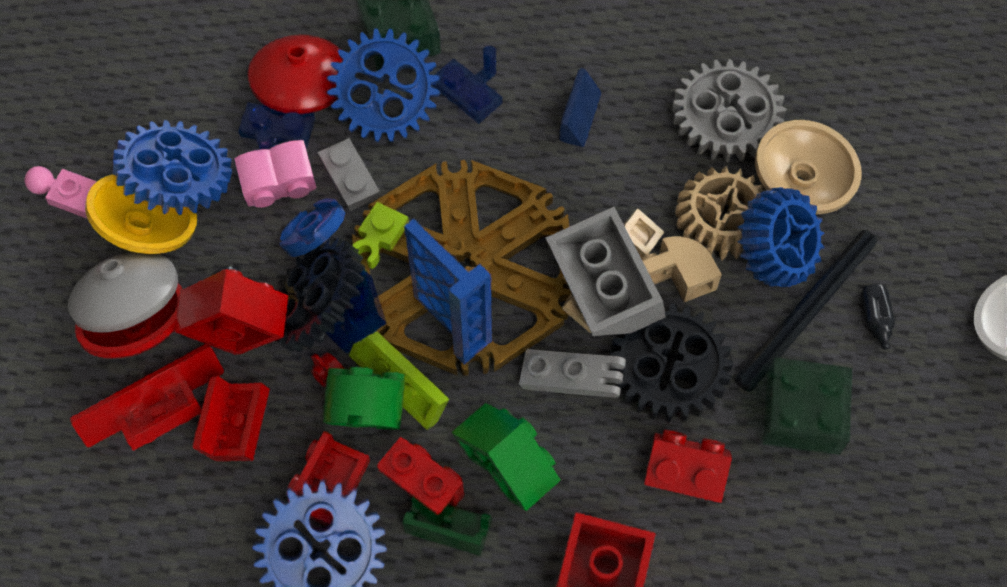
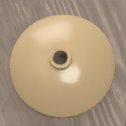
[755,120,862,214]

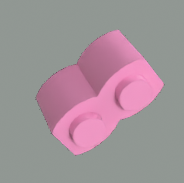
[234,140,317,208]

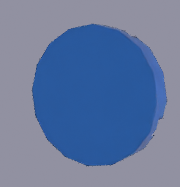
[280,198,346,257]

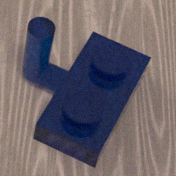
[431,45,503,124]
[238,102,316,150]
[325,269,387,353]

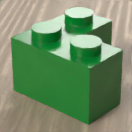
[451,403,561,511]

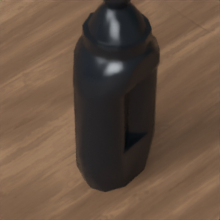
[861,284,895,350]

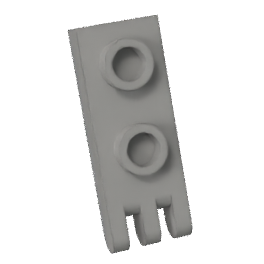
[519,349,626,398]

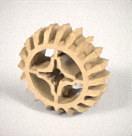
[675,166,765,260]

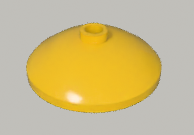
[85,174,197,254]

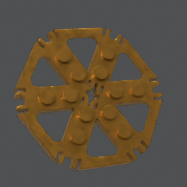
[352,160,571,376]

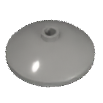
[68,252,178,332]

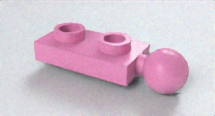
[24,166,97,218]

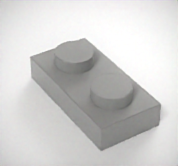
[318,138,381,212]

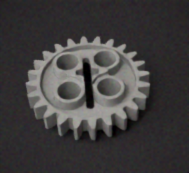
[672,59,786,162]

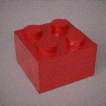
[174,269,288,355]
[557,513,656,587]

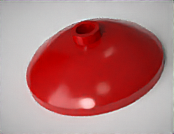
[248,34,343,114]
[75,283,183,359]

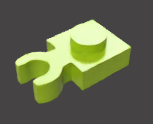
[353,202,409,269]

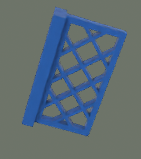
[404,219,492,365]

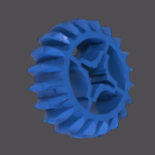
[737,187,825,287]

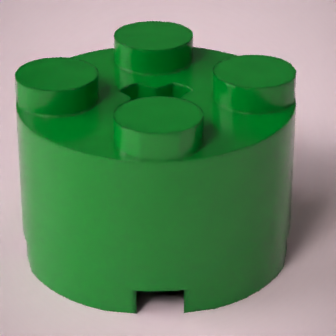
[323,367,405,430]

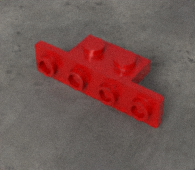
[70,343,224,451]

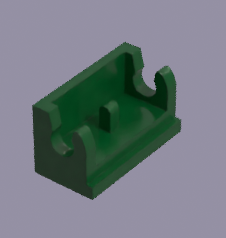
[403,496,493,556]

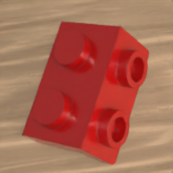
[193,376,270,461]
[644,430,732,503]
[287,431,371,526]
[377,437,464,514]

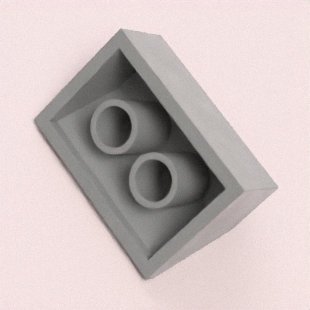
[546,207,665,336]

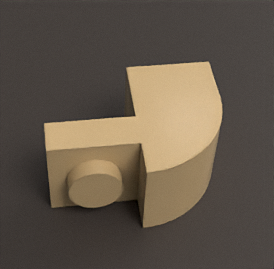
[641,236,722,302]

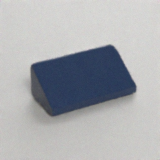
[559,68,601,147]

